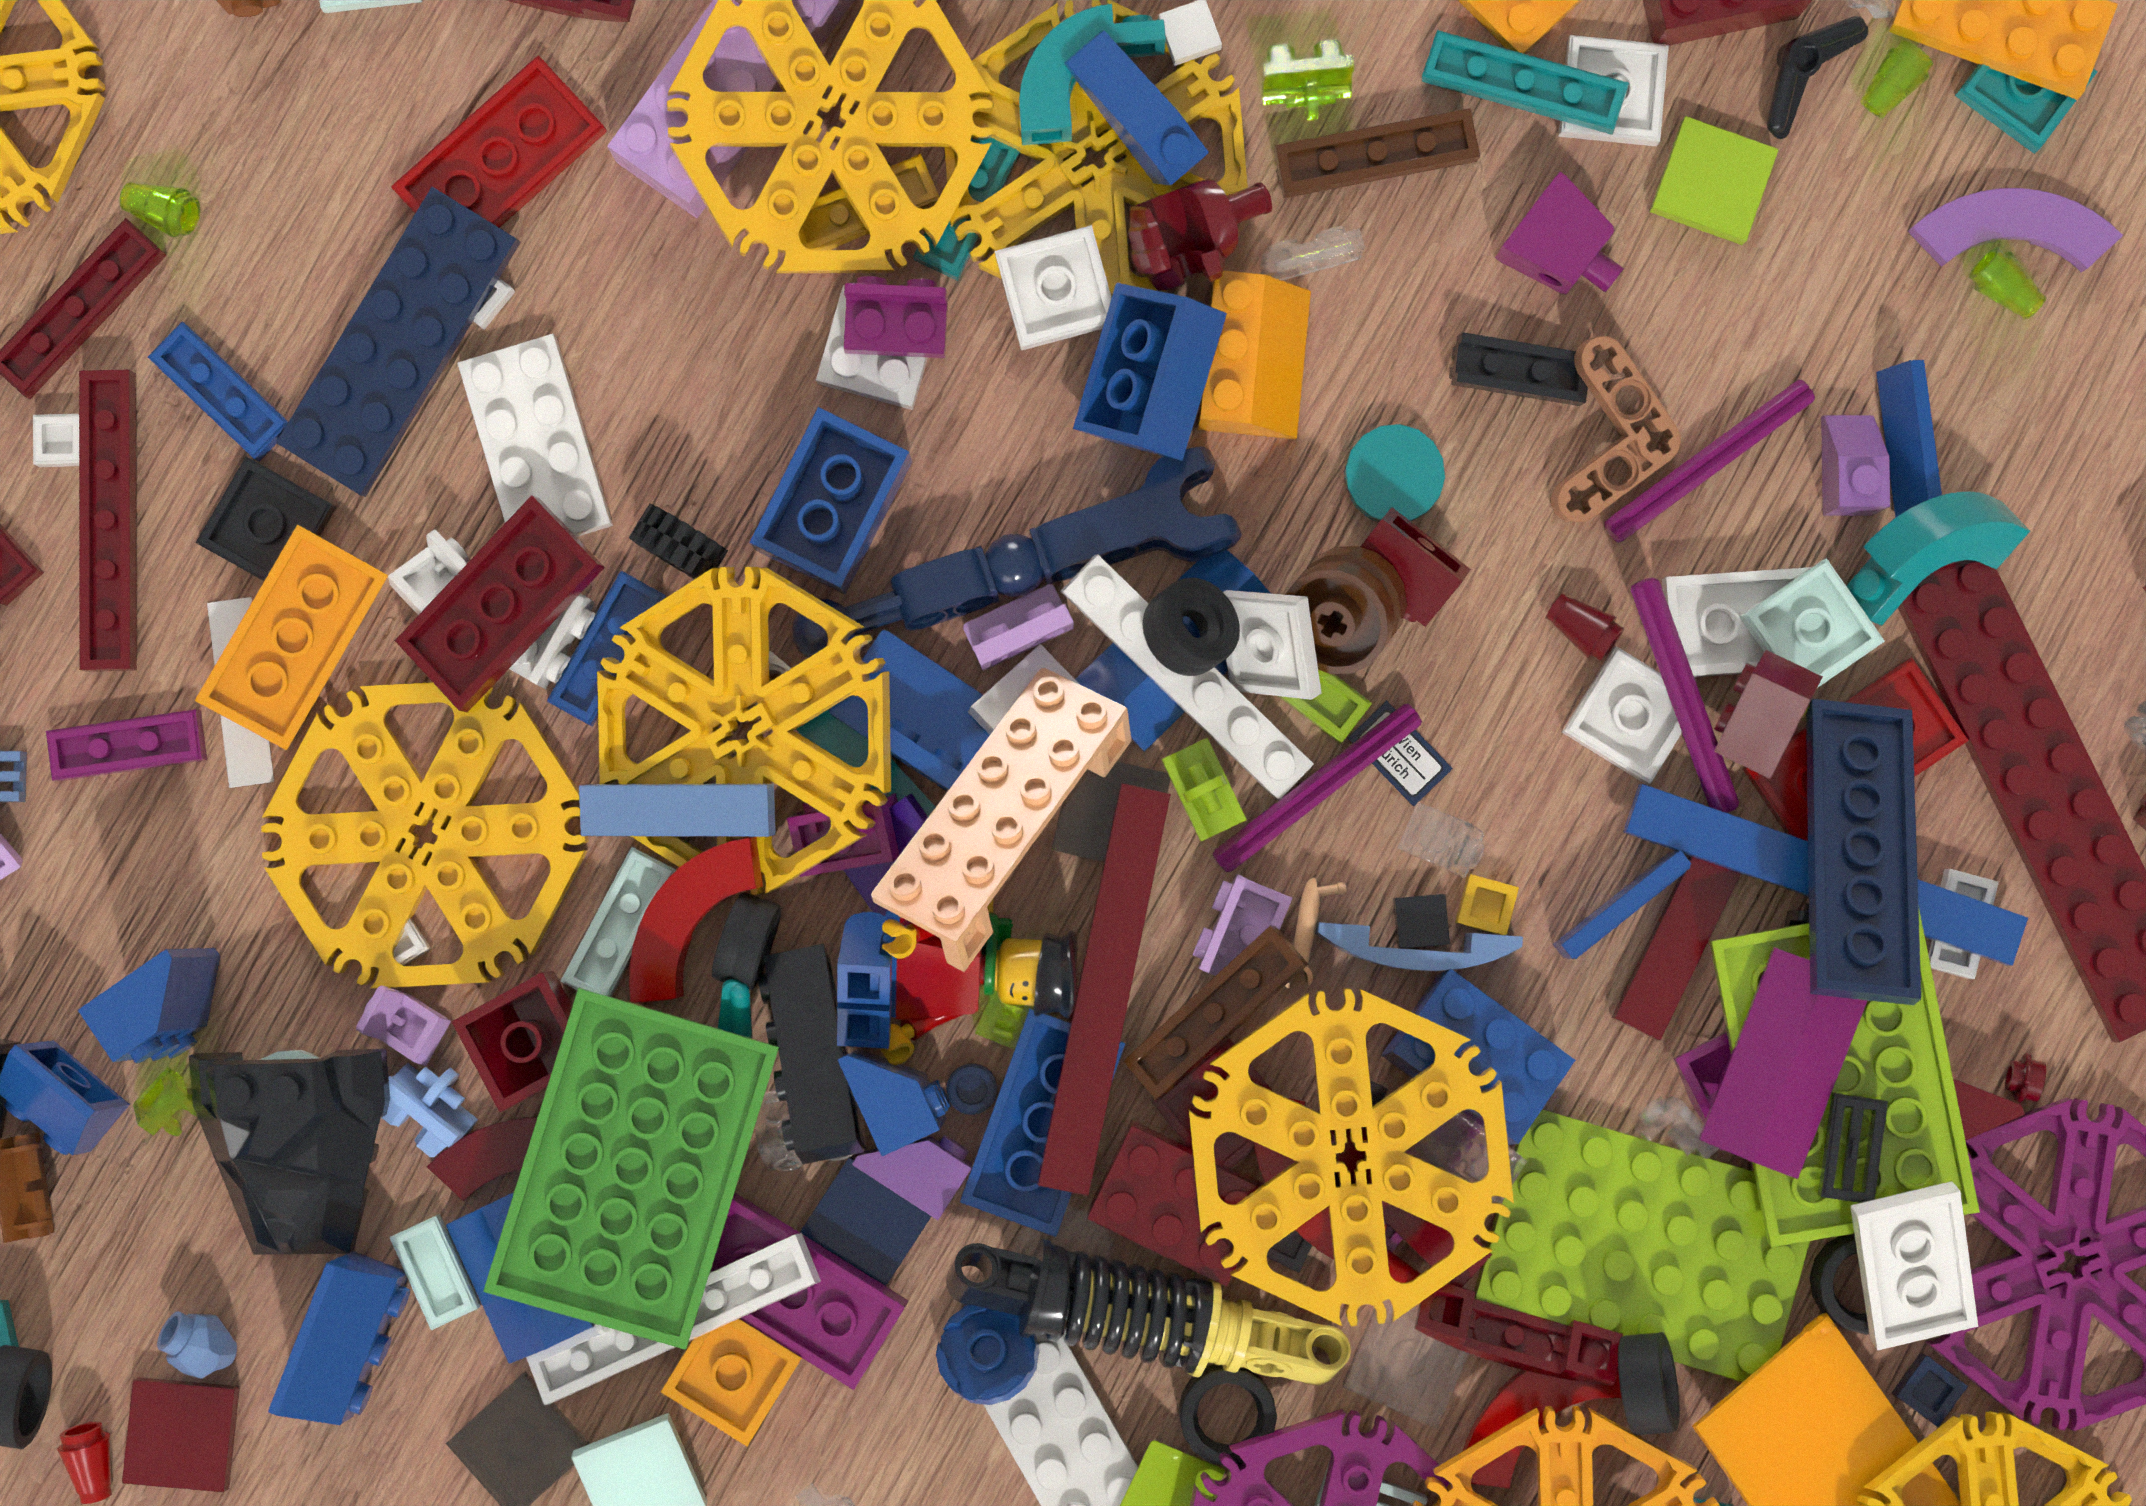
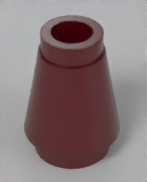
[1545,593,1624,661]

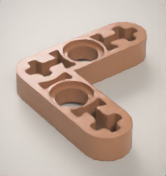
[1551,336,1681,522]

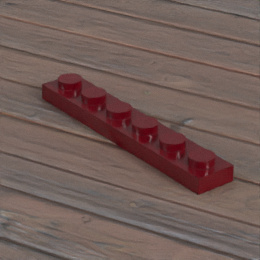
[79,369,137,672]

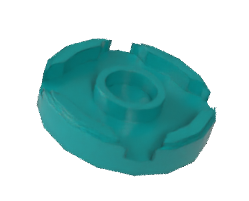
[1344,424,1445,522]

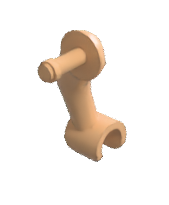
[1285,877,1347,989]

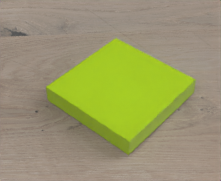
[1649,116,1779,245]

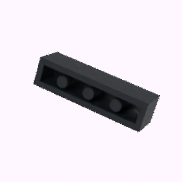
[758,944,864,1165]

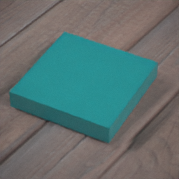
[1955,64,2098,154]

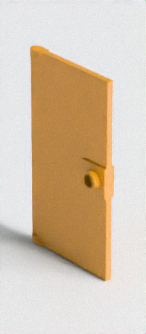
[1692,1313,1961,1506]

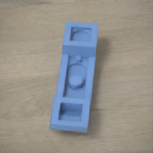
[1315,922,1523,971]

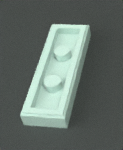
[560,847,677,997]

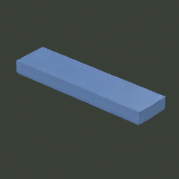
[579,784,776,837]

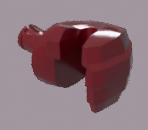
[1128,179,1272,291]

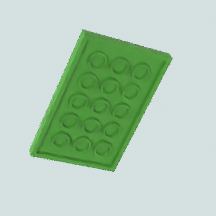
[483,987,779,1350]

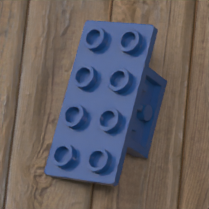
[829,630,990,792]

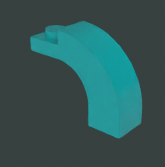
[1019,4,1166,145]
[1846,492,2030,626]

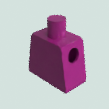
[1495,171,1624,294]

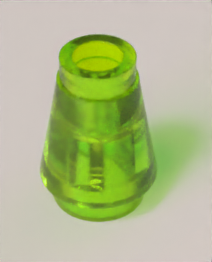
[1860,40,1933,119]
[119,182,201,237]
[1969,247,2046,320]

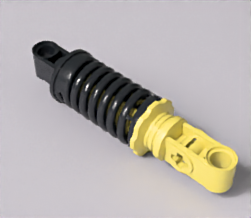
[946,1239,1351,1385]

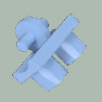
[381,1063,478,1157]

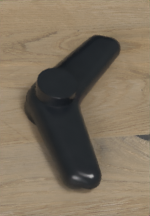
[1767,16,1868,139]

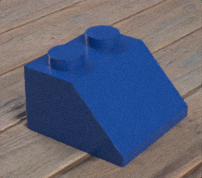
[0,1040,130,1156]

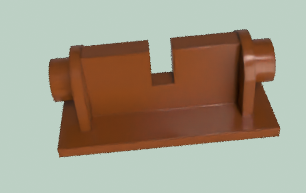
[0,1132,55,1243]

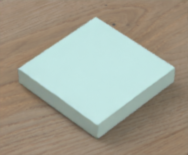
[1740,558,1885,688]
[571,1413,708,1506]

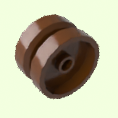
[1285,546,1407,674]

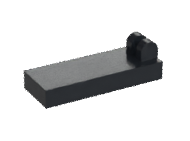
[1449,332,1591,406]

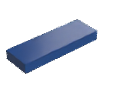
[148,321,289,462]
[1876,360,1942,518]
[547,571,667,727]
[1552,850,1691,959]

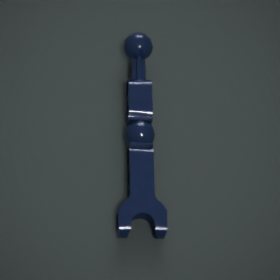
[792,446,1242,658]

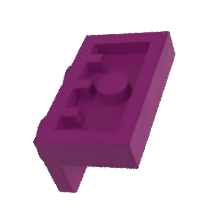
[844,276,948,358]
[787,787,899,877]

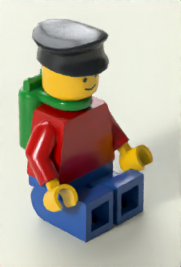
[837,911,1078,1065]

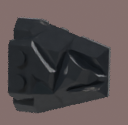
[189,1049,390,1255]

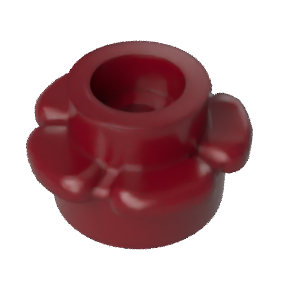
[2005,1053,2046,1103]

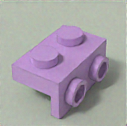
[1193,874,1292,976]

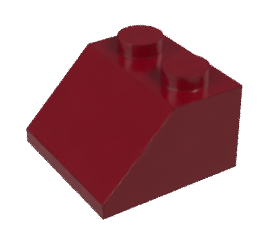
[451,971,573,1113]

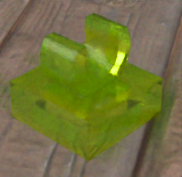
[975,991,1034,1050]
[133,1066,197,1136]

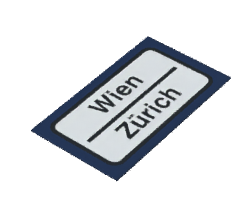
[1348,701,1453,807]

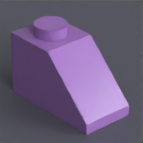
[1821,415,1890,516]
[852,1135,973,1220]

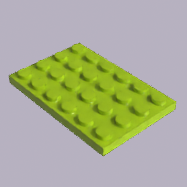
[1709,905,1980,1247]
[1474,1109,1810,1382]

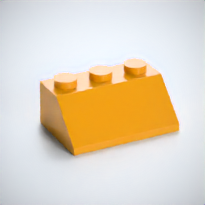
[1197,271,1311,440]

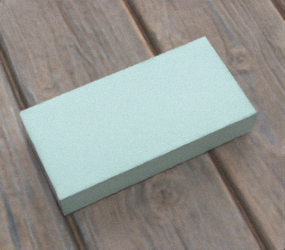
[389,1214,481,1330]

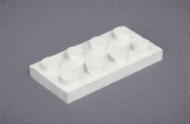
[457,334,613,537]
[983,1333,1139,1506]

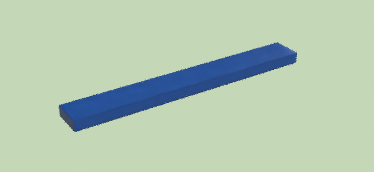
[1623,784,2028,966]

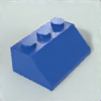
[78,948,221,1064]
[838,1049,951,1157]
[446,1192,595,1364]
[268,1251,410,1425]

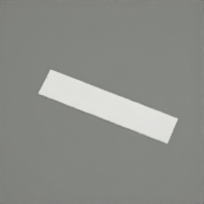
[207,597,274,788]

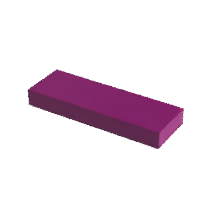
[46,709,207,781]

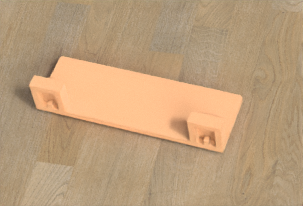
[871,668,1132,972]

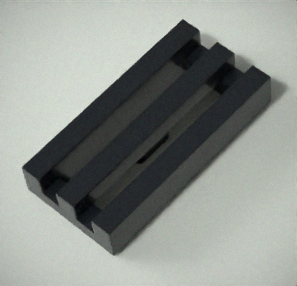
[1818,1092,1888,1203]

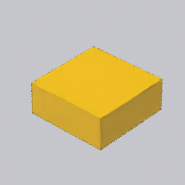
[1455,874,1519,935]

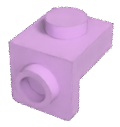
[356,985,451,1066]

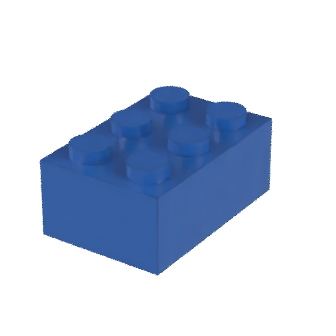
[1073,283,1227,461]
[749,407,912,595]
[1381,969,1576,1145]

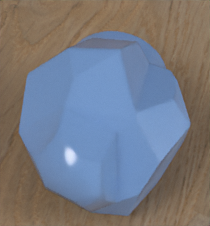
[157,1311,237,1379]

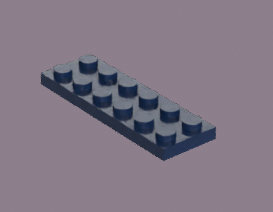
[276,187,521,497]
[1806,699,1921,1005]

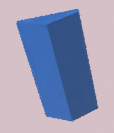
[1075,550,1271,752]
[960,1009,1126,1237]

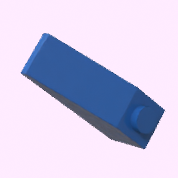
[1064,30,1209,186]

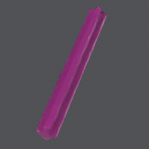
[1604,380,1815,543]
[1631,577,1739,813]
[1213,703,1422,872]

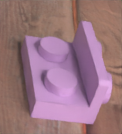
[963,584,1074,671]

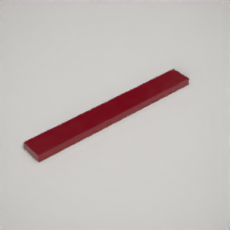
[1037,783,1171,1196]

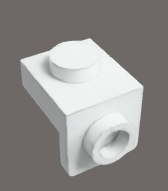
[388,529,469,615]

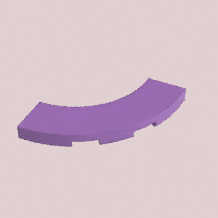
[1908,188,2123,272]

